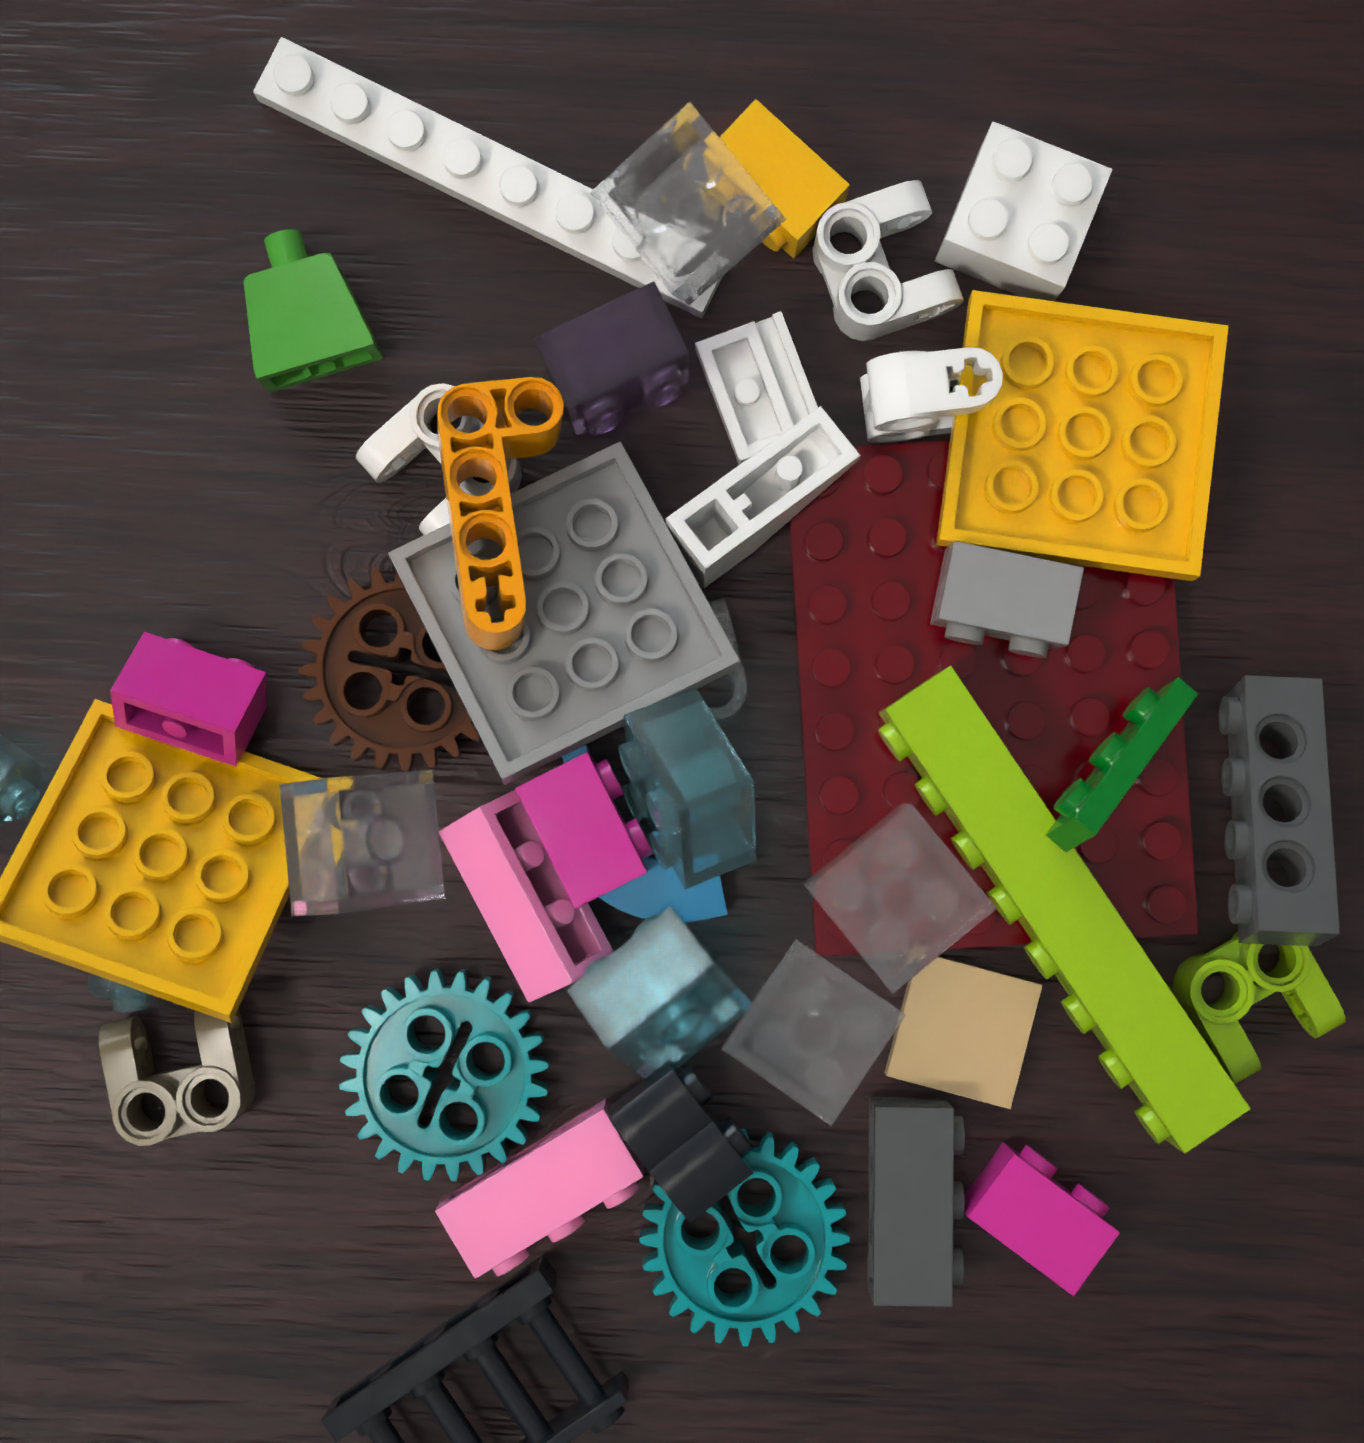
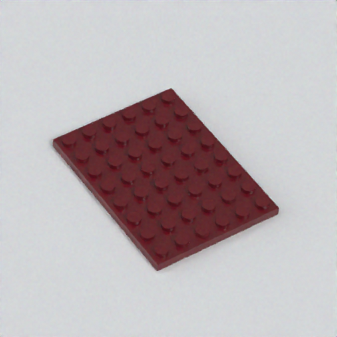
[789,441,1199,956]

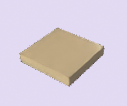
[884,951,1043,1110]

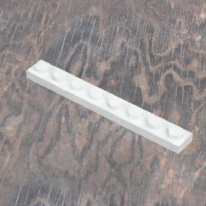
[253,37,730,319]

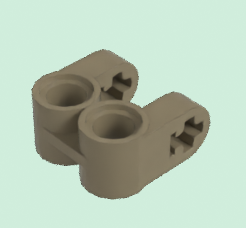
[99,1008,255,1146]

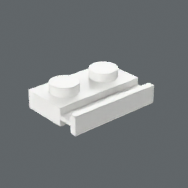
[695,311,818,465]

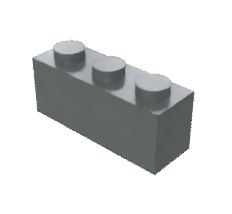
[867,1097,965,1307]

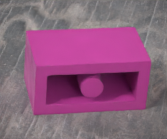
[110,632,267,767]
[515,752,654,909]
[964,1142,1120,1297]

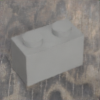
[930,541,1084,658]

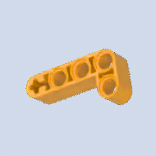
[438,377,564,650]

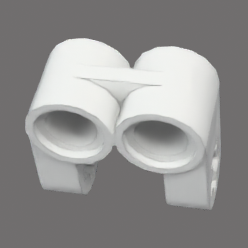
[812,180,964,341]
[860,347,1003,444]
[356,383,522,535]

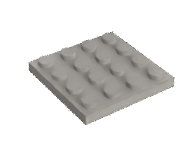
[388,441,740,785]

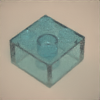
[618,687,756,890]
[567,906,754,1079]

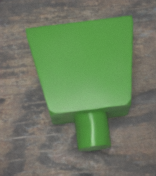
[244,229,384,393]

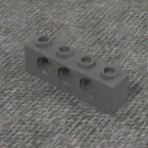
[1218,675,1340,947]

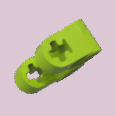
[1173,931,1346,1085]

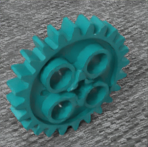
[339,968,550,1182]
[639,1128,850,1347]

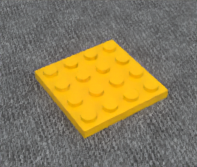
[936,290,1229,581]
[0,699,335,1023]

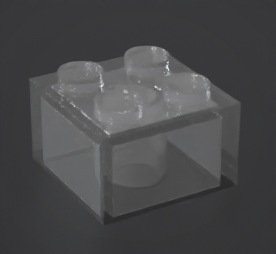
[590,101,787,305]
[279,770,445,916]
[802,803,997,994]
[721,939,906,1126]

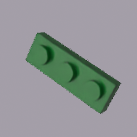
[1046,677,1198,852]

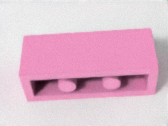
[438,789,616,1003]
[435,1098,645,1279]

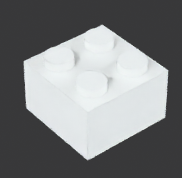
[934,121,1112,301]

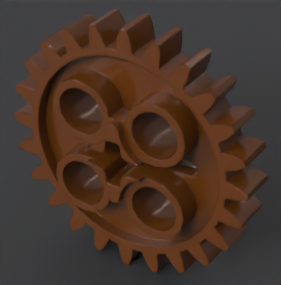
[298,568,481,773]

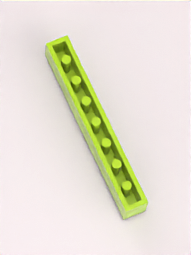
[878,666,1251,1154]

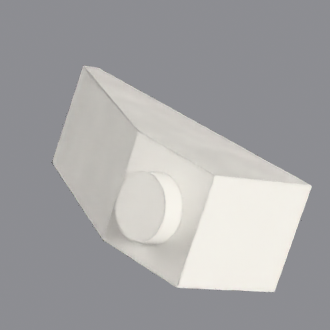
[666,406,861,589]

